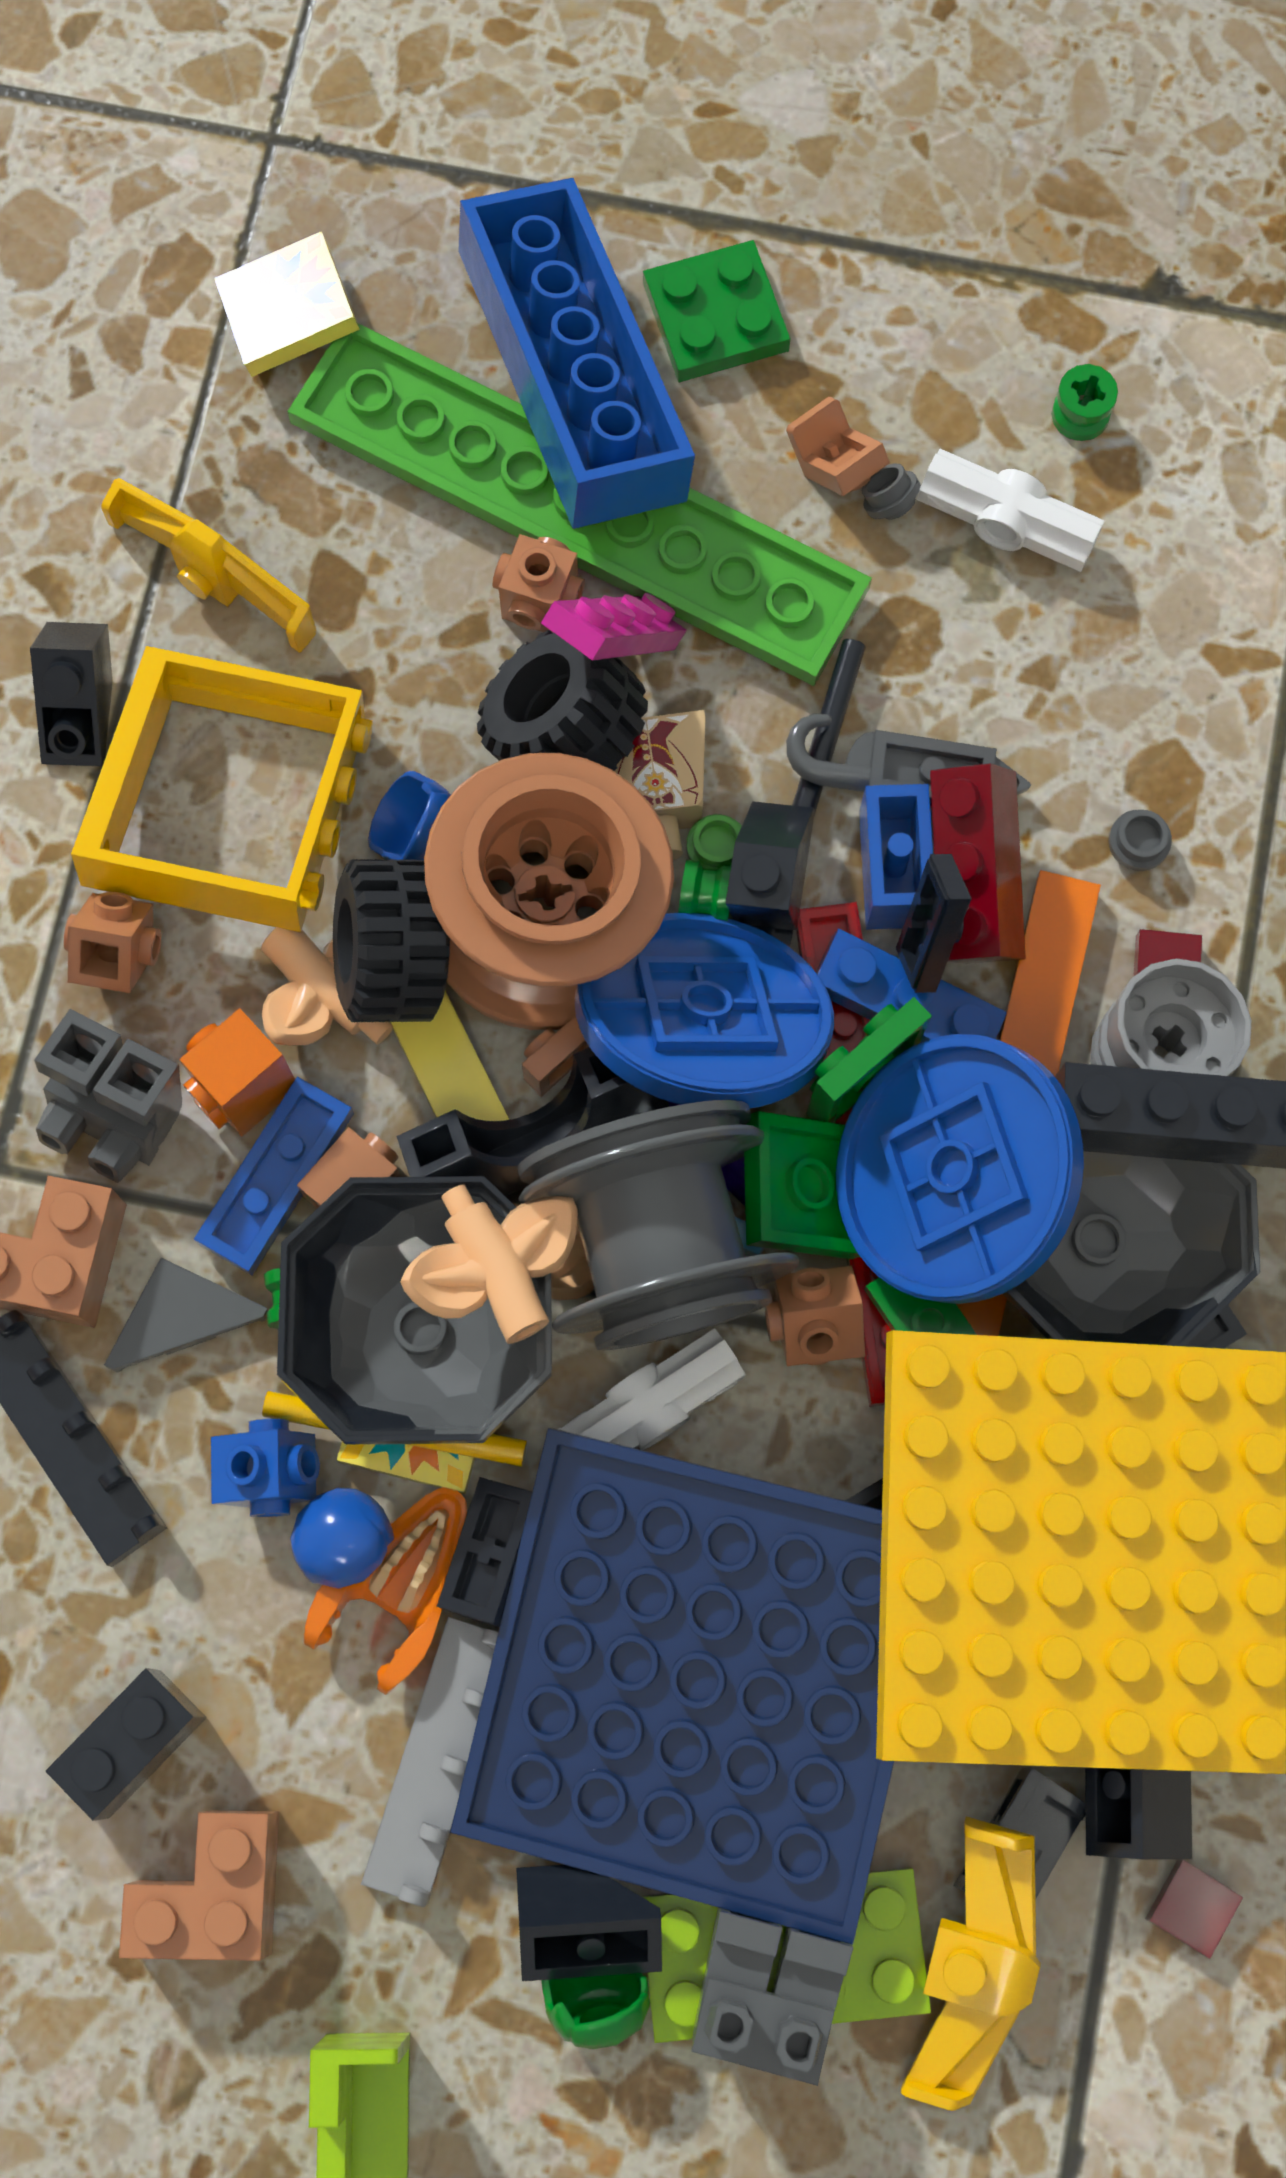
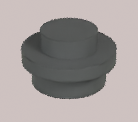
[861,463,921,520]
[1108,810,1172,871]

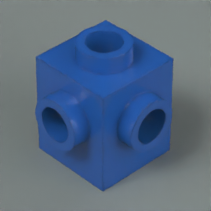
[211,1419,320,1517]

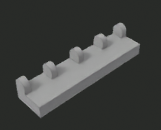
[361,1617,499,1907]

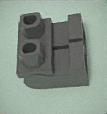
[34,1009,182,1183]
[691,1907,853,2086]

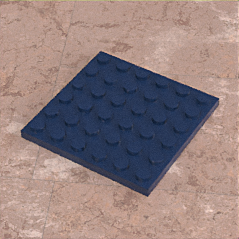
[450,1428,895,1945]

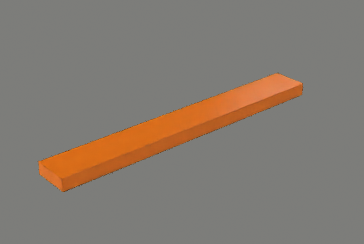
[956,870,1101,1336]

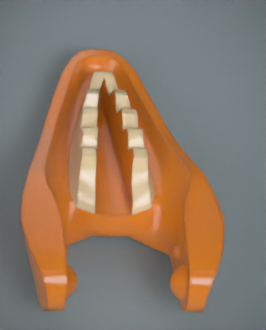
[304,1487,467,1695]

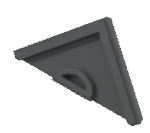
[104,1258,269,1372]

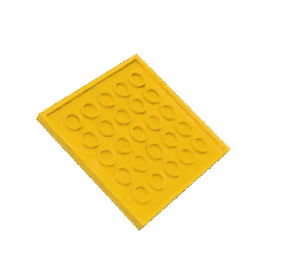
[876,1330,1286,1774]

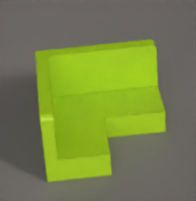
[309,2032,410,2178]

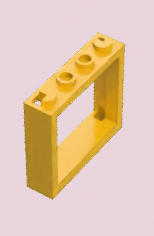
[71,646,373,933]

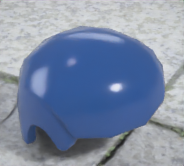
[368,771,451,860]
[290,1487,394,1589]

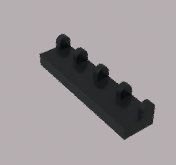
[0,1310,167,1567]

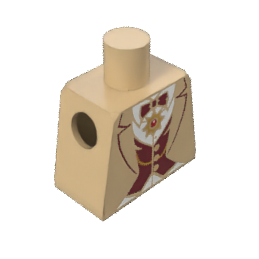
[614,710,705,860]

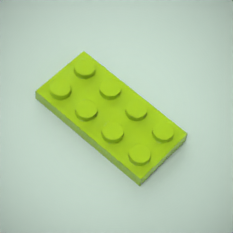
[641,1867,931,2043]

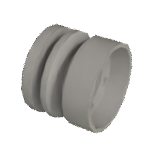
[1090,959,1252,1076]

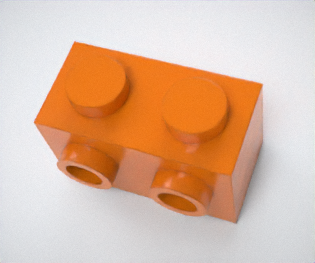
[179,1008,295,1137]

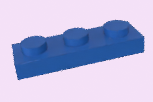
[816,928,1007,1043]
[194,1076,354,1276]

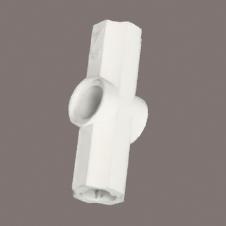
[917,449,1105,572]
[558,1328,746,1450]

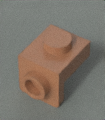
[786,397,890,496]
[522,1015,589,1097]

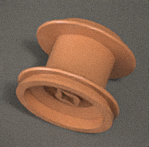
[424,753,674,1030]

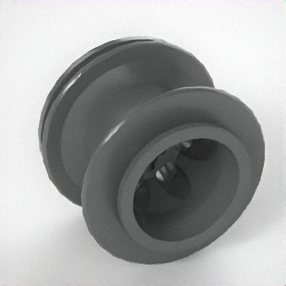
[517,1100,800,1351]

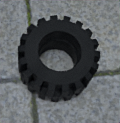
[477,630,648,771]
[333,859,450,1022]

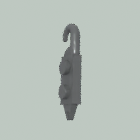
[786,714,1031,806]

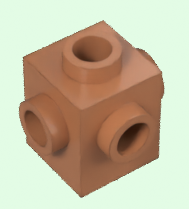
[492,534,585,633]
[64,892,161,993]
[765,1266,865,1366]

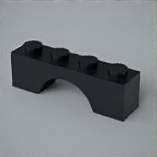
[396,1047,670,1196]

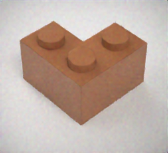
[0,1176,127,1328]
[119,1810,279,1961]

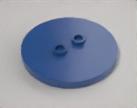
[575,913,834,1108]
[836,1034,1084,1304]

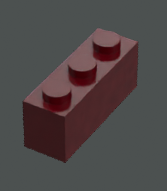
[930,763,1026,964]

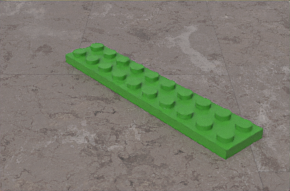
[287,323,872,686]

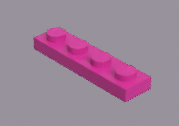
[541,593,687,661]

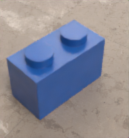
[859,784,933,930]

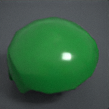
[541,1973,651,2050]

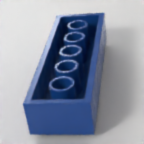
[458,178,695,529]

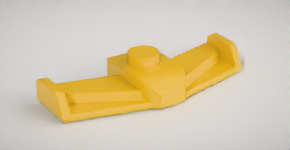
[101,478,317,653]
[900,1816,1041,2111]

